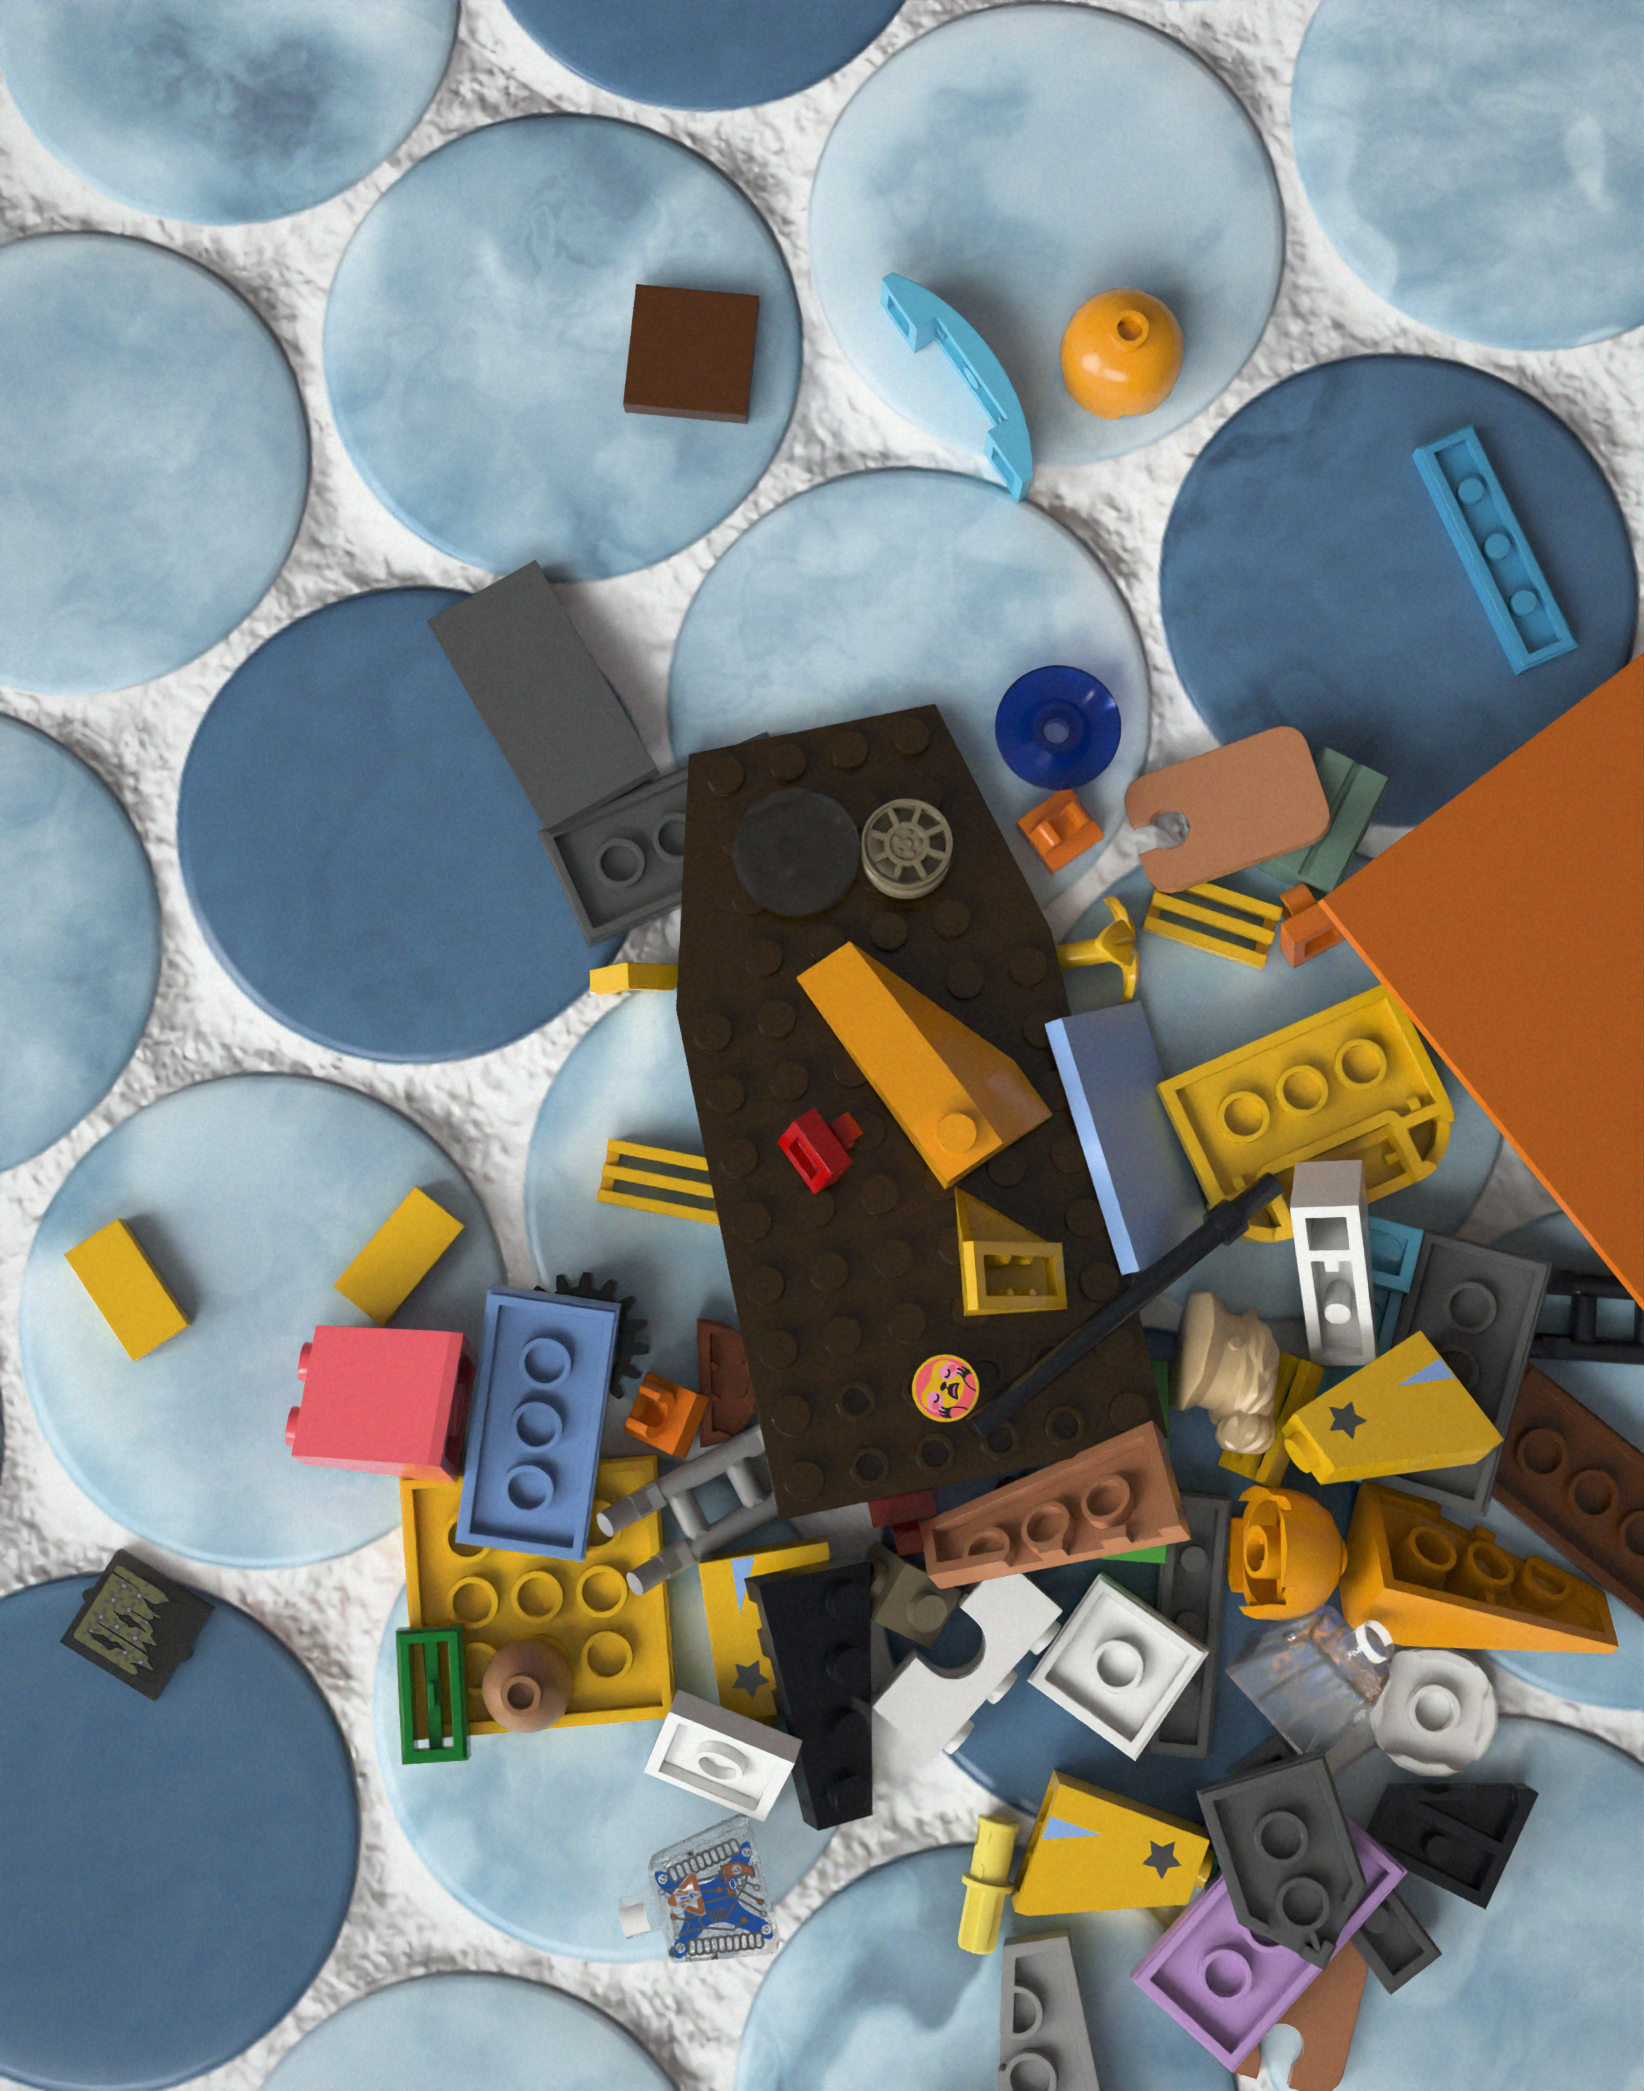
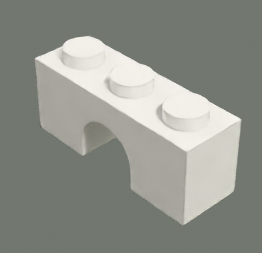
[871,1573,1063,1762]

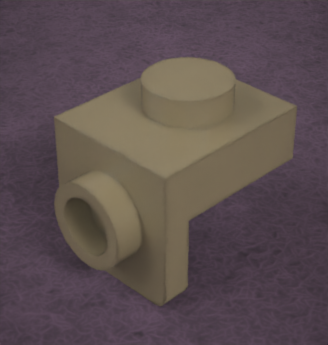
[865,1541,963,1649]

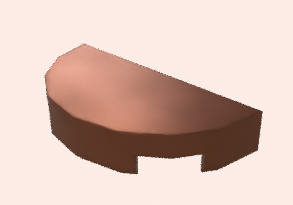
[697,1318,757,1448]

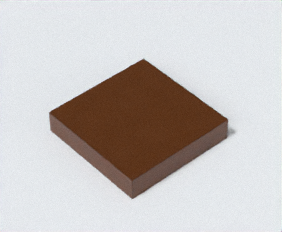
[623,284,760,424]

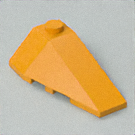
[797,941,1053,1190]
[1338,1480,1619,1654]

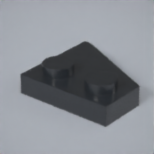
[1366,1783,1539,1910]

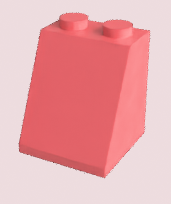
[285,1325,478,1484]

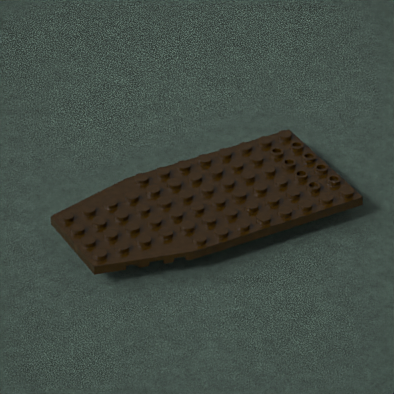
[676,704,1168,1521]

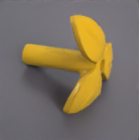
[1055,896,1141,1005]

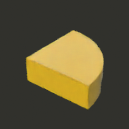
[589,962,678,995]

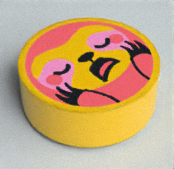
[912,1354,979,1422]

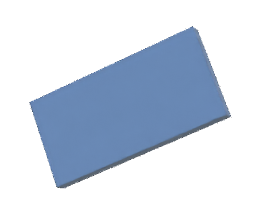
[455,1284,622,1562]

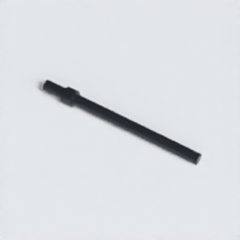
[966,1172,1284,1440]

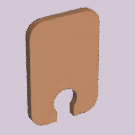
[1124,726,1332,893]
[1220,1940,1368,2091]

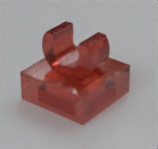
[868,1488,937,1556]

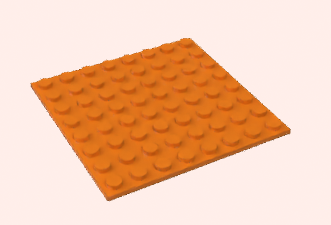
[1317,653,1644,1311]

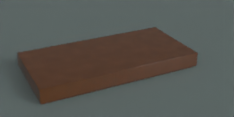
[1491,1362,1644,1622]

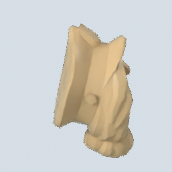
[1168,1290,1280,1454]

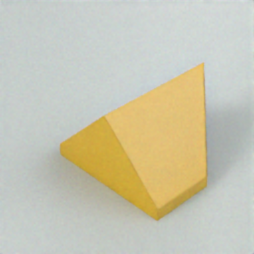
[955,1186,1067,1316]

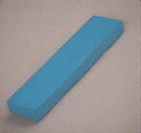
[1411,423,1579,676]

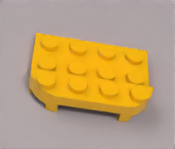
[1155,984,1455,1243]

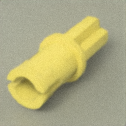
[957,1814,1020,1955]

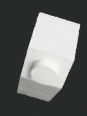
[1290,1160,1378,1366]

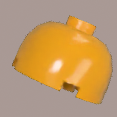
[1059,288,1184,420]
[1226,1485,1348,1620]

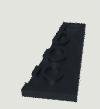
[744,1554,873,1831]

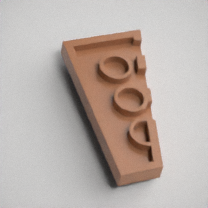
[919,1420,1192,1589]

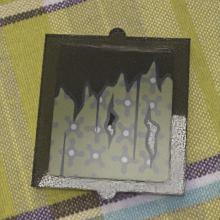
[60,1548,216,1702]

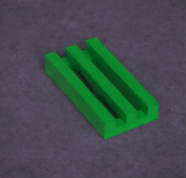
[395,1623,471,1765]

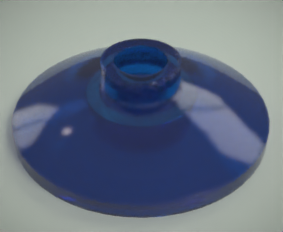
[995,665,1121,791]

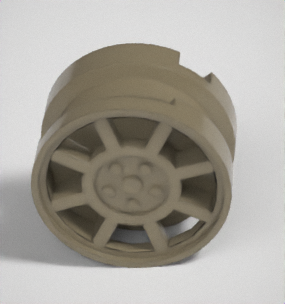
[862,799,953,899]

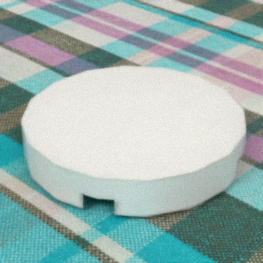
[1365,1646,1498,1777]

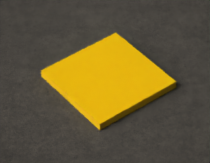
[399,1453,677,1740]

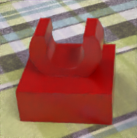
[777,1108,863,1195]

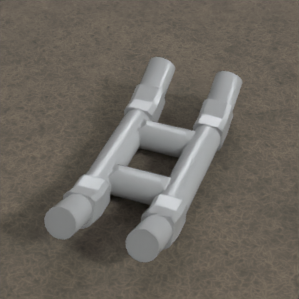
[597,1423,778,1596]

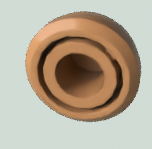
[482,1639,574,1733]

